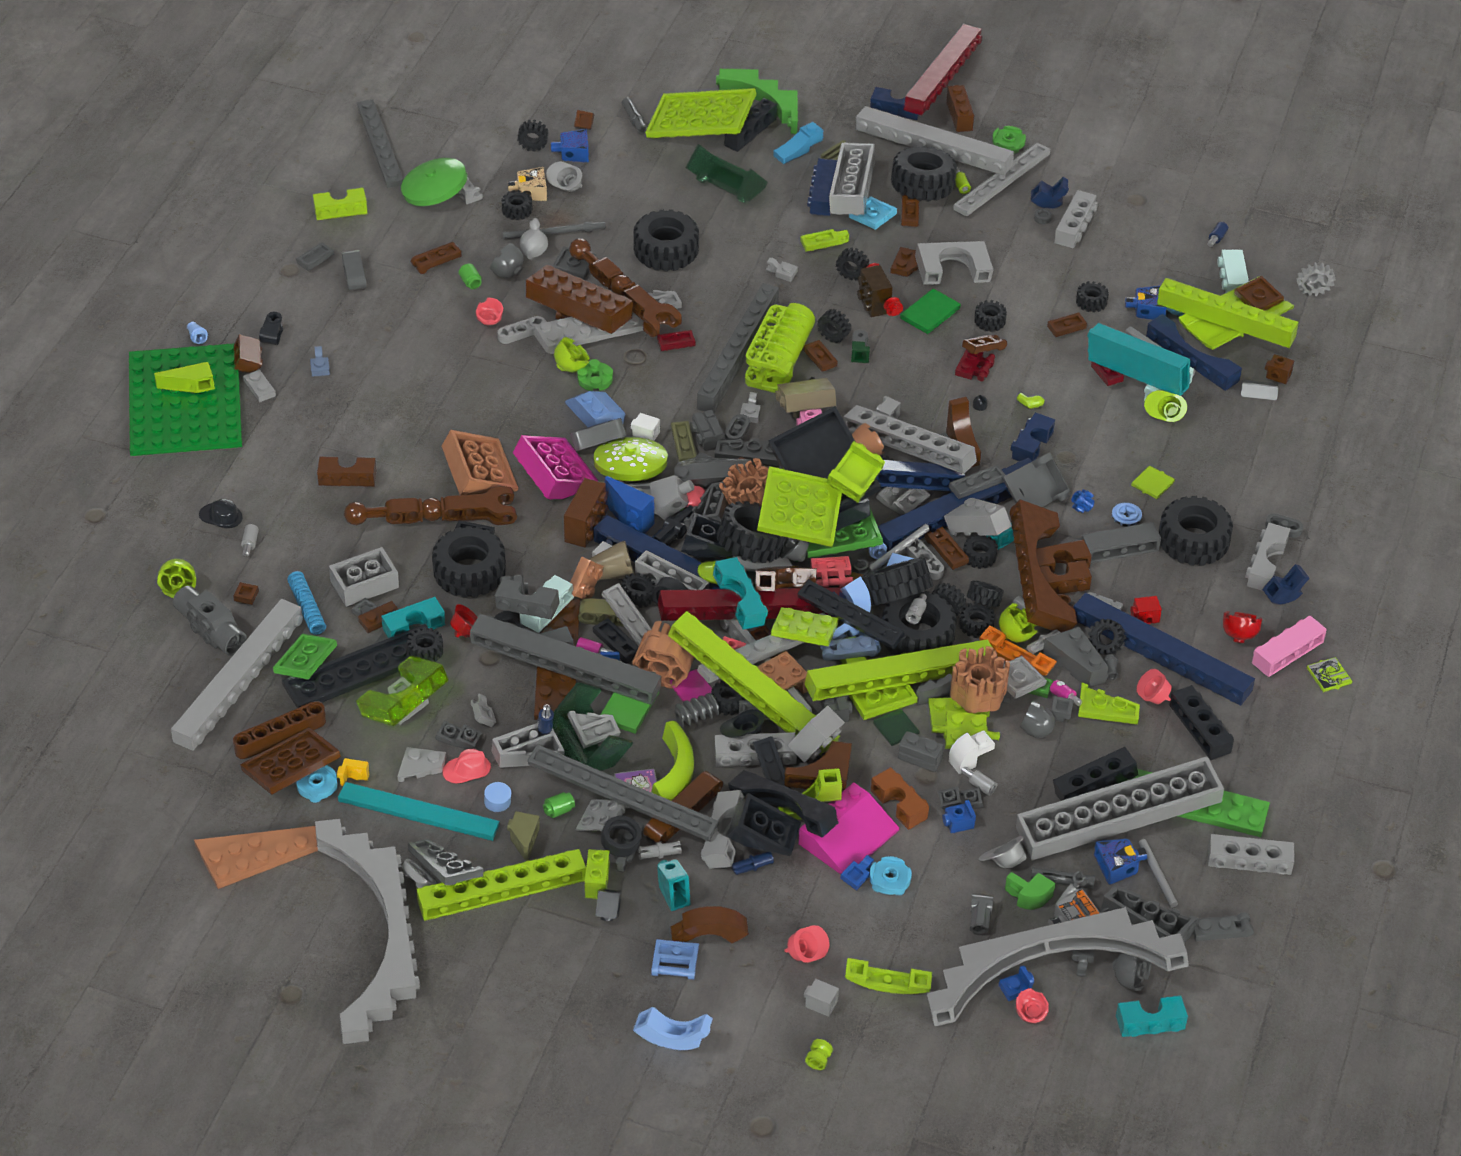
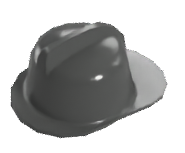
[780,537,809,562]

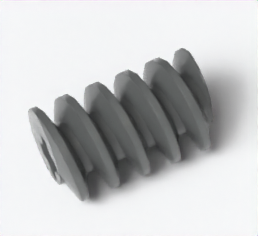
[675,693,719,728]

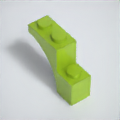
[778,768,842,820]

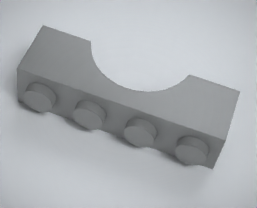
[1245,523,1290,591]
[701,790,744,869]

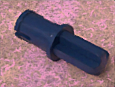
[732,851,774,875]

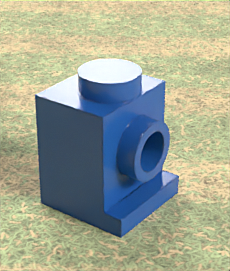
[942,800,976,834]

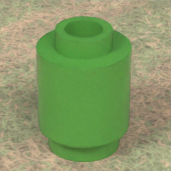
[459,264,482,289]
[543,792,575,818]

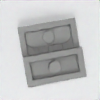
[876,487,930,515]

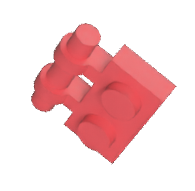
[811,556,853,588]

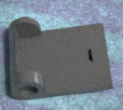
[1002,452,1071,507]

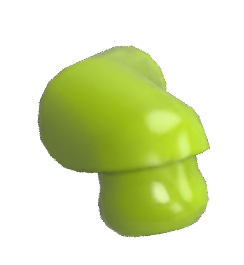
[1016,393,1045,409]

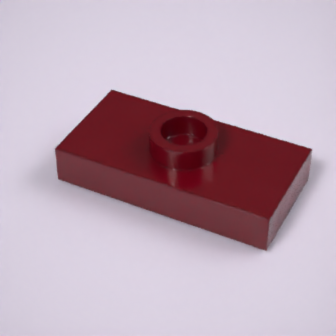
[657,330,696,351]

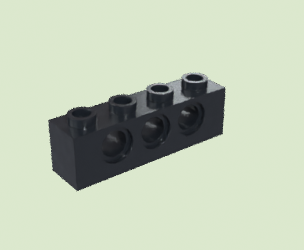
[724,98,777,152]
[1169,685,1234,760]
[1053,747,1138,801]

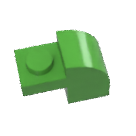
[1005,872,1055,910]

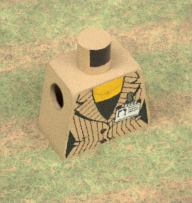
[508,167,547,201]

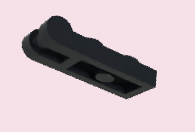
[593,618,639,664]

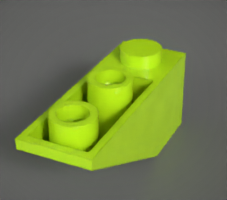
[154,362,215,393]

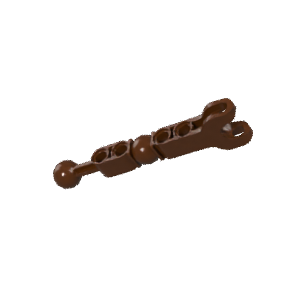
[569,238,682,337]
[344,486,517,526]

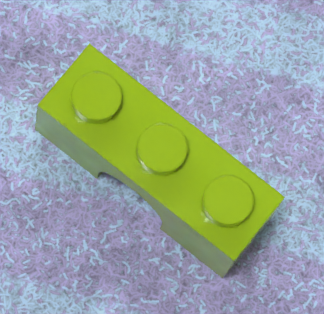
[313,188,368,220]

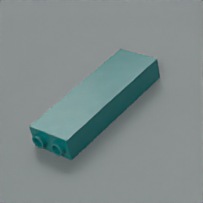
[1087,323,1190,396]

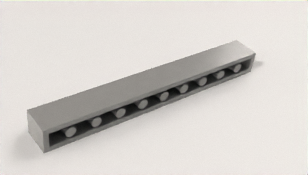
[856,106,1014,175]
[171,599,303,751]

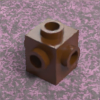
[1265,354,1295,384]

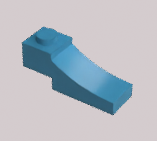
[773,122,823,164]

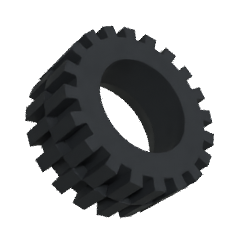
[717,501,786,563]
[861,557,933,606]

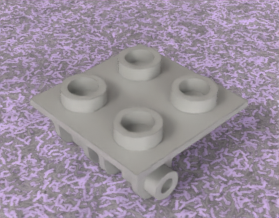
[576,799,625,837]

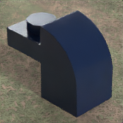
[1031,177,1069,209]
[1262,564,1310,604]

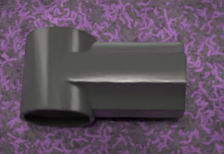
[970,894,994,935]

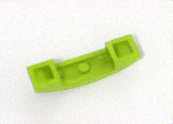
[845,958,932,994]

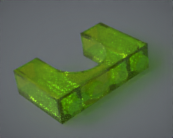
[356,655,449,727]

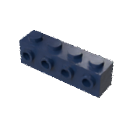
[807,158,838,216]

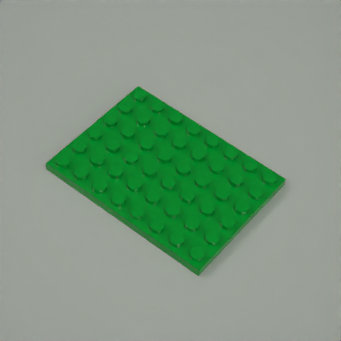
[129,344,242,456]

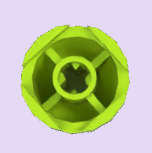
[554,337,590,373]
[157,559,196,598]
[999,603,1037,643]

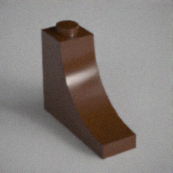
[946,397,981,467]
[784,741,852,792]

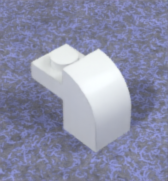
[948,730,995,775]

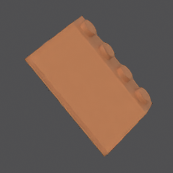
[442,430,518,495]

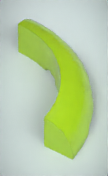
[651,721,694,801]

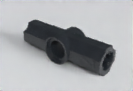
[652,505,694,546]

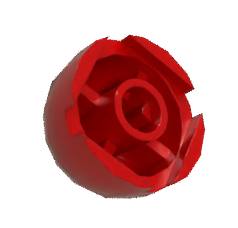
[1223,611,1262,643]

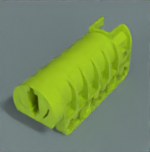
[745,303,815,393]

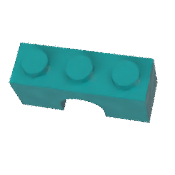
[381,597,446,638]
[1116,996,1188,1037]

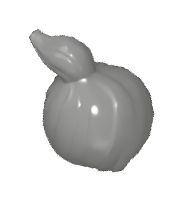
[519,218,548,260]

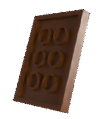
[240,728,341,795]

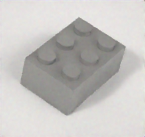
[329,547,399,607]

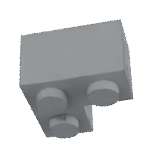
[787,706,845,763]

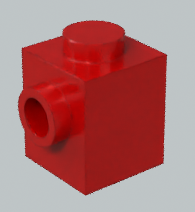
[1130,596,1162,624]

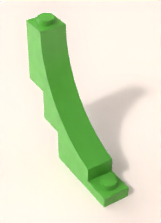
[716,69,798,134]

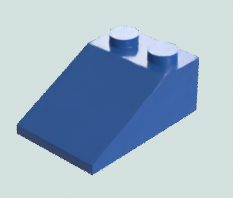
[605,476,654,534]

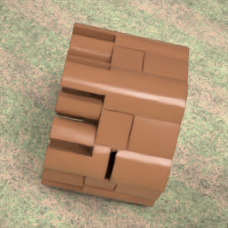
[719,458,768,506]
[632,621,695,689]
[950,646,1010,714]

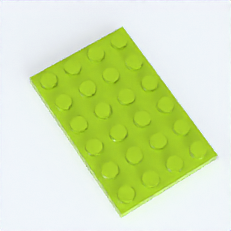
[645,88,757,138]

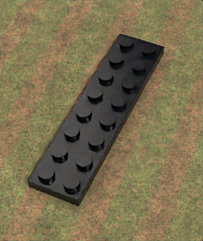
[282,624,443,708]

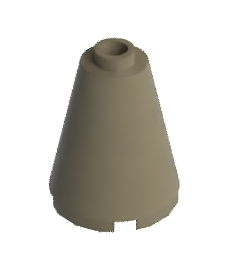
[589,541,635,580]

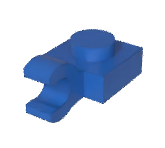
[840,855,874,890]

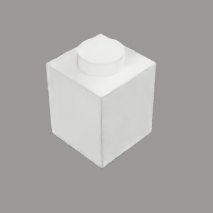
[631,413,660,441]

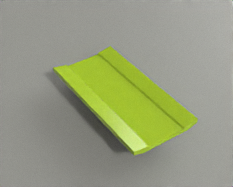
[1178,276,1294,350]

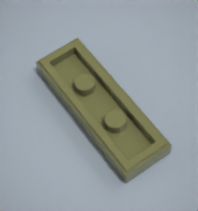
[671,421,697,462]

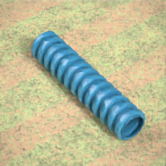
[287,571,326,635]

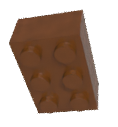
[564,478,608,548]

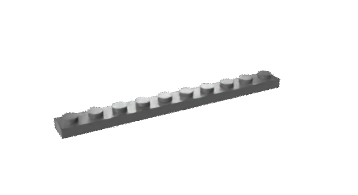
[527,744,719,841]

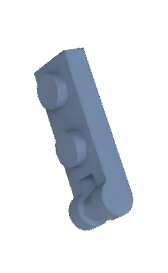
[820,636,877,661]

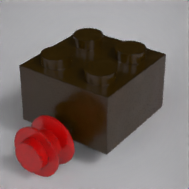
[857,263,903,317]

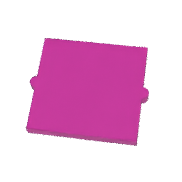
[670,669,712,702]

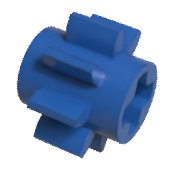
[1071,489,1095,513]

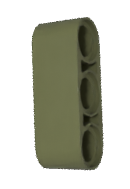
[578,598,636,627]

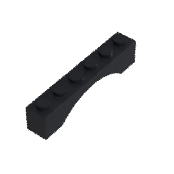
[728,770,839,838]

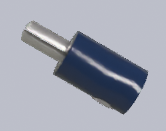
[1208,222,1228,247]
[537,704,554,734]

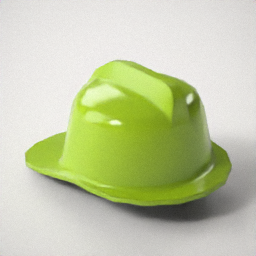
[1144,390,1187,422]

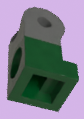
[851,330,870,363]

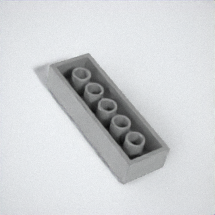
[829,143,875,215]

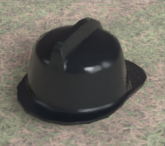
[199,499,243,528]
[720,709,765,738]

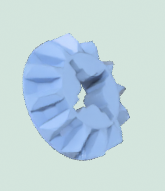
[1112,503,1142,527]

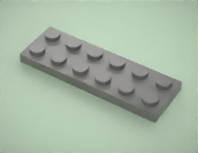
[534,311,644,352]

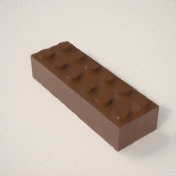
[526,265,633,334]

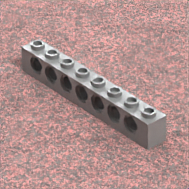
[843,405,977,474]

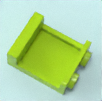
[826,441,885,503]

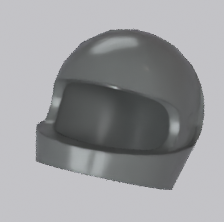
[1020,701,1055,738]

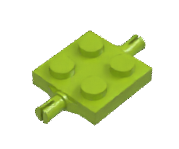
[931,710,1000,749]

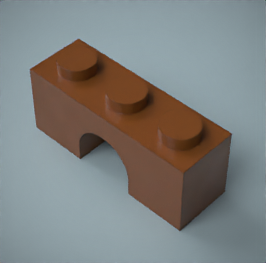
[871,767,929,830]

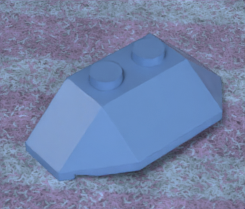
[565,391,625,427]

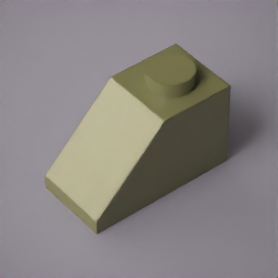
[507,811,540,860]

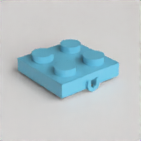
[849,197,897,229]

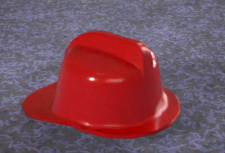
[450,604,478,638]

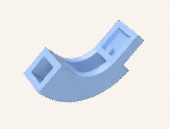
[831,577,871,640]
[633,1007,713,1050]

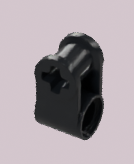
[259,312,283,345]

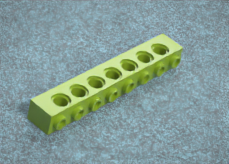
[417,849,586,921]

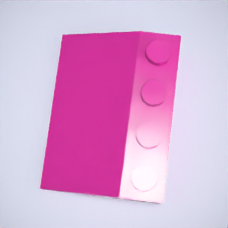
[513,435,598,500]
[798,782,899,875]

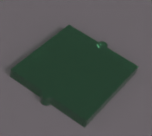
[873,708,920,746]

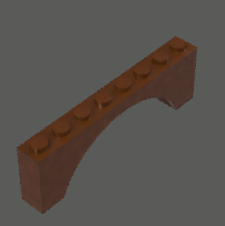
[1009,499,1077,633]

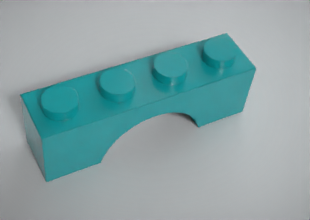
[713,557,768,630]

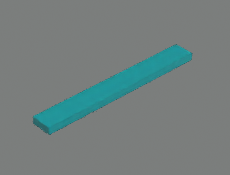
[338,782,500,841]

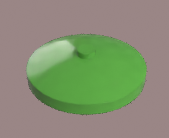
[401,158,467,206]

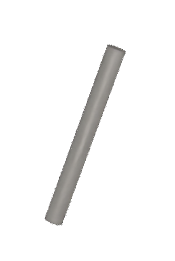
[868,524,930,572]
[1139,839,1178,908]

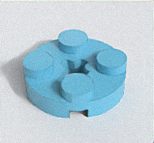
[296,765,338,803]
[869,856,912,895]

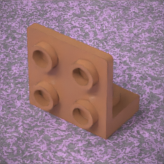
[570,557,604,599]
[757,651,808,694]

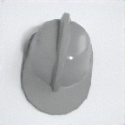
[546,161,582,192]
[978,836,1027,868]

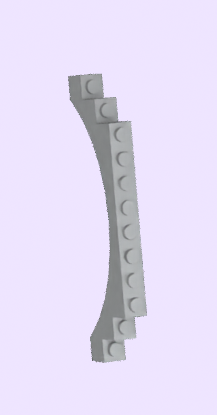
[315,819,420,1044]
[927,907,1189,1026]

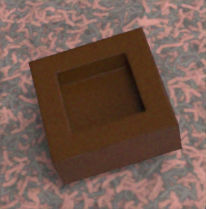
[574,110,594,130]
[233,582,259,605]

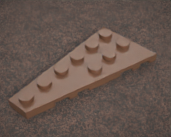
[194,826,318,889]

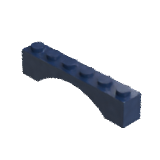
[1146,314,1242,391]

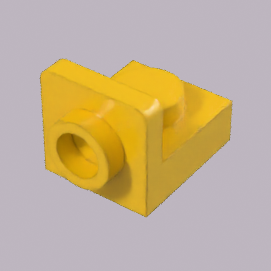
[337,758,370,786]

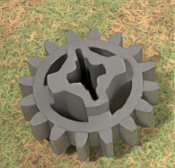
[1296,263,1336,296]

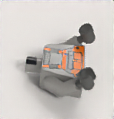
[1048,871,1111,925]

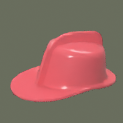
[1137,669,1172,704]
[443,749,491,784]
[784,926,829,963]

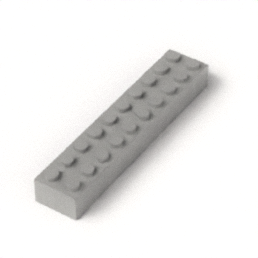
[1016,757,1224,861]

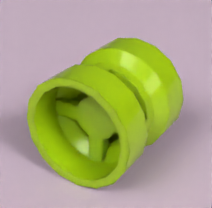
[805,1039,833,1070]

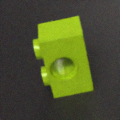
[585,849,610,899]

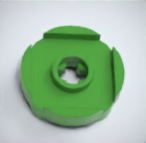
[992,126,1026,154]
[577,359,613,391]

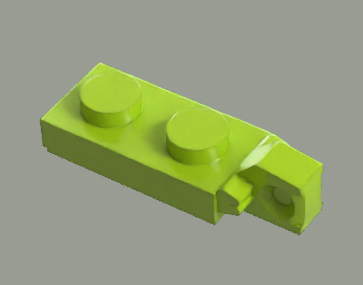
[800,229,849,252]

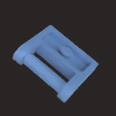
[651,939,699,980]

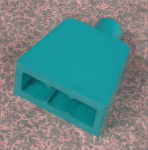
[657,860,691,911]

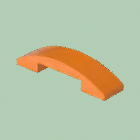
[979,625,1057,676]

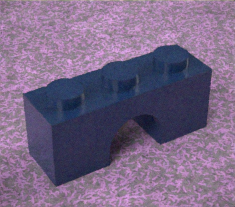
[870,87,919,120]
[1011,412,1055,461]

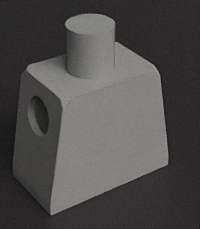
[649,475,694,520]

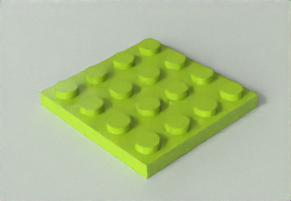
[757,466,842,547]

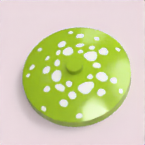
[594,437,668,481]

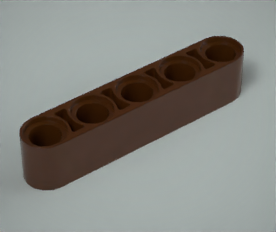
[233,701,326,759]
[643,771,724,844]

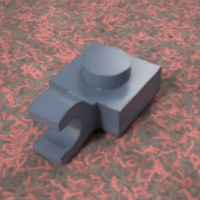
[310,346,330,377]

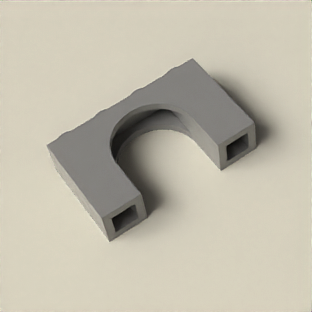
[915,241,993,285]

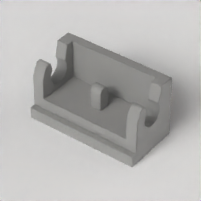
[457,176,483,205]

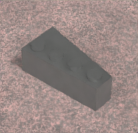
[1100,886,1198,943]

